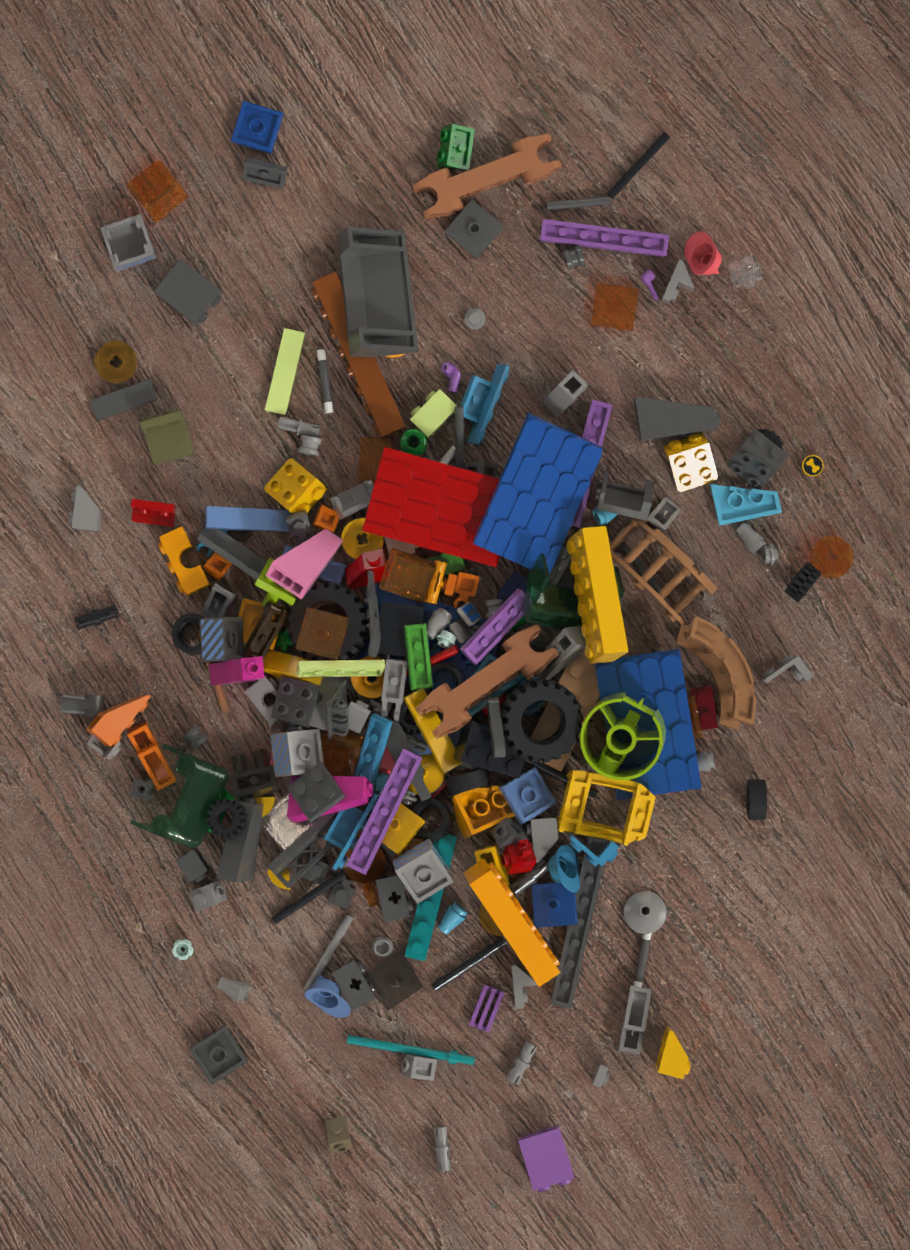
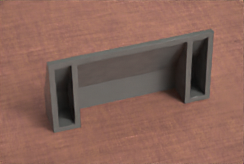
[337,226,419,357]

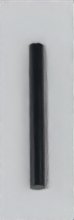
[607,132,670,199]
[524,759,598,798]
[272,870,347,924]
[431,937,507,991]

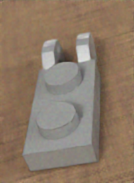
[381,658,407,721]

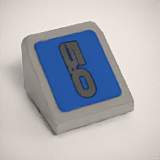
[457,602,482,627]

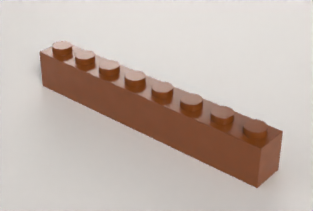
[311,272,406,439]

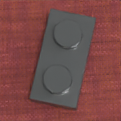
[242,157,288,189]

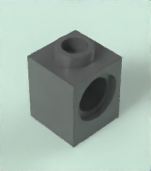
[490,818,529,849]
[176,848,209,883]

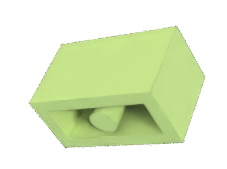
[410,389,457,439]

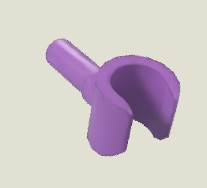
[641,270,659,301]

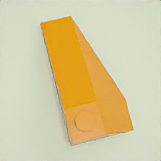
[453,786,515,839]

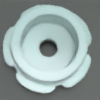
[436,630,457,649]
[172,939,193,960]

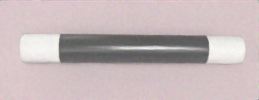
[317,349,334,414]
[633,933,652,988]

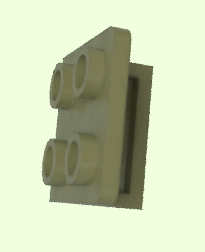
[140,409,194,465]

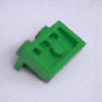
[437,123,475,172]

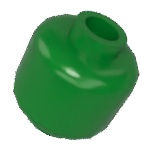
[400,429,427,456]

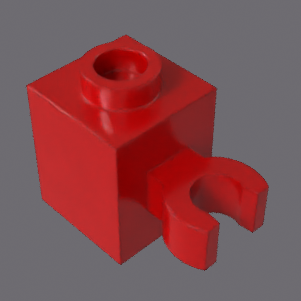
[501,839,537,875]

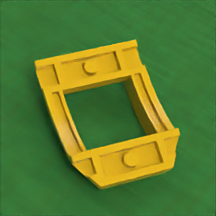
[556,769,656,846]

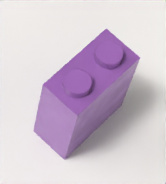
[518,1125,575,1192]

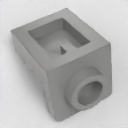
[401,1054,437,1081]

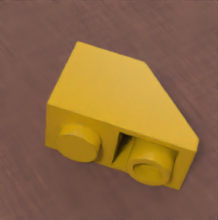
[474,844,510,885]

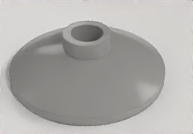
[624,891,667,934]

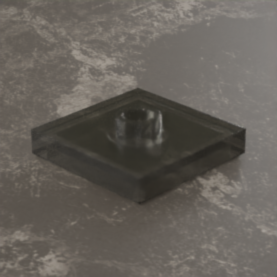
[365,951,423,1010]

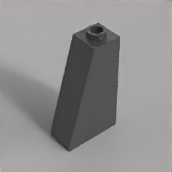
[634,398,720,443]
[217,797,264,882]

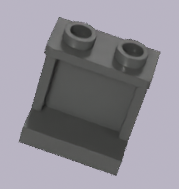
[154,259,222,326]
[594,471,655,521]

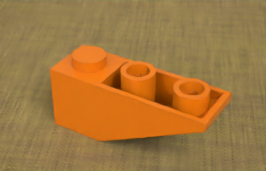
[86,694,150,747]

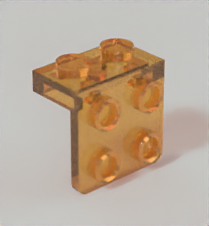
[127,160,189,223]

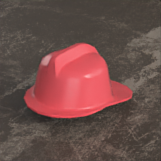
[684,231,722,275]

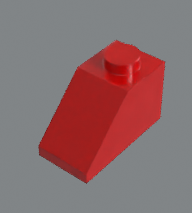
[345,549,390,589]

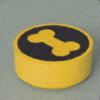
[801,455,824,477]

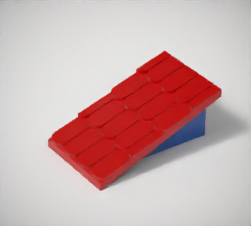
[362,447,500,568]

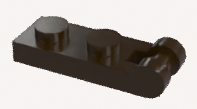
[242,601,289,659]

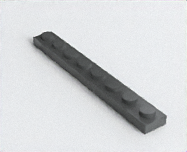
[550,836,610,1009]

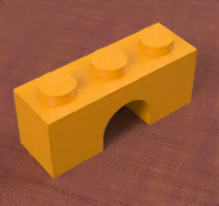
[158,526,211,596]

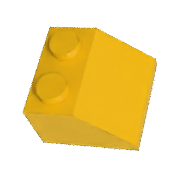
[655,1026,691,1079]

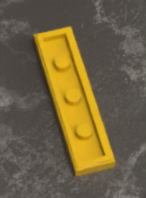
[403,689,463,773]

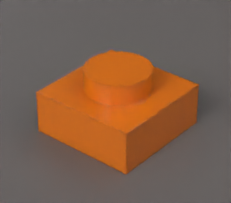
[313,505,339,533]
[202,552,232,581]
[441,573,457,597]

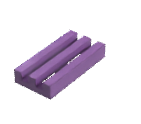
[469,984,505,1033]

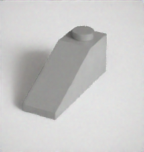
[534,626,586,680]

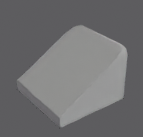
[449,618,471,644]

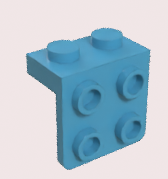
[568,835,619,867]

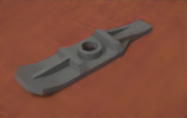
[364,571,381,657]
[386,720,432,802]

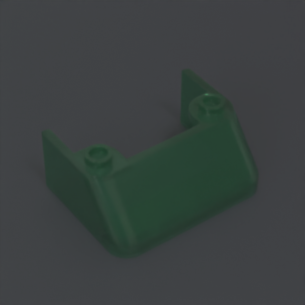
[523,553,625,629]
[130,744,228,848]

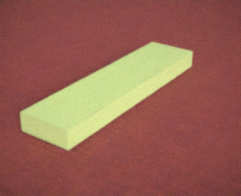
[265,328,305,416]
[297,660,385,677]

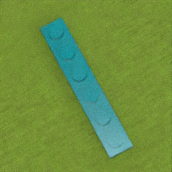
[404,834,457,961]

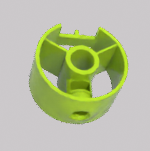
[580,692,666,780]

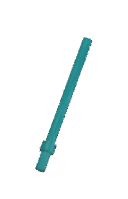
[347,1035,475,1065]

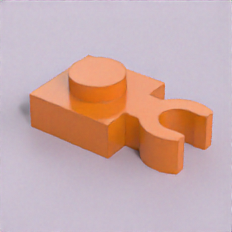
[454,571,480,608]

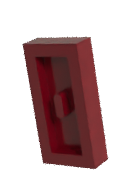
[690,686,718,731]

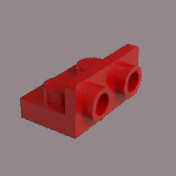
[130,499,177,527]

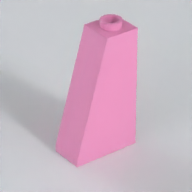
[266,529,343,599]

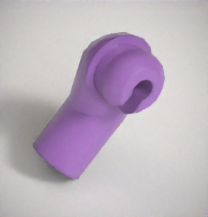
[441,362,461,393]

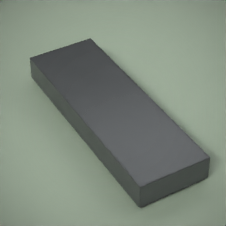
[90,379,158,421]

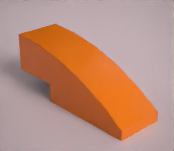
[127,720,177,791]

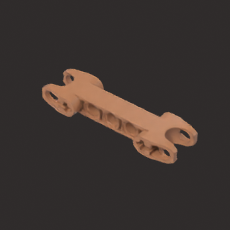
[412,134,562,220]
[415,624,558,739]

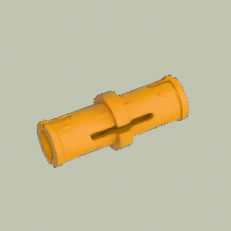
[423,560,447,605]

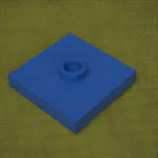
[231,101,284,154]
[531,883,578,928]

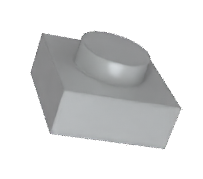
[592,1062,610,1088]

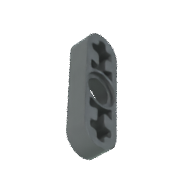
[486,697,506,758]

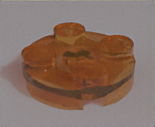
[810,536,853,579]

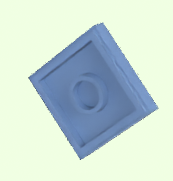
[499,767,557,825]

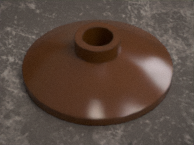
[343,843,386,884]

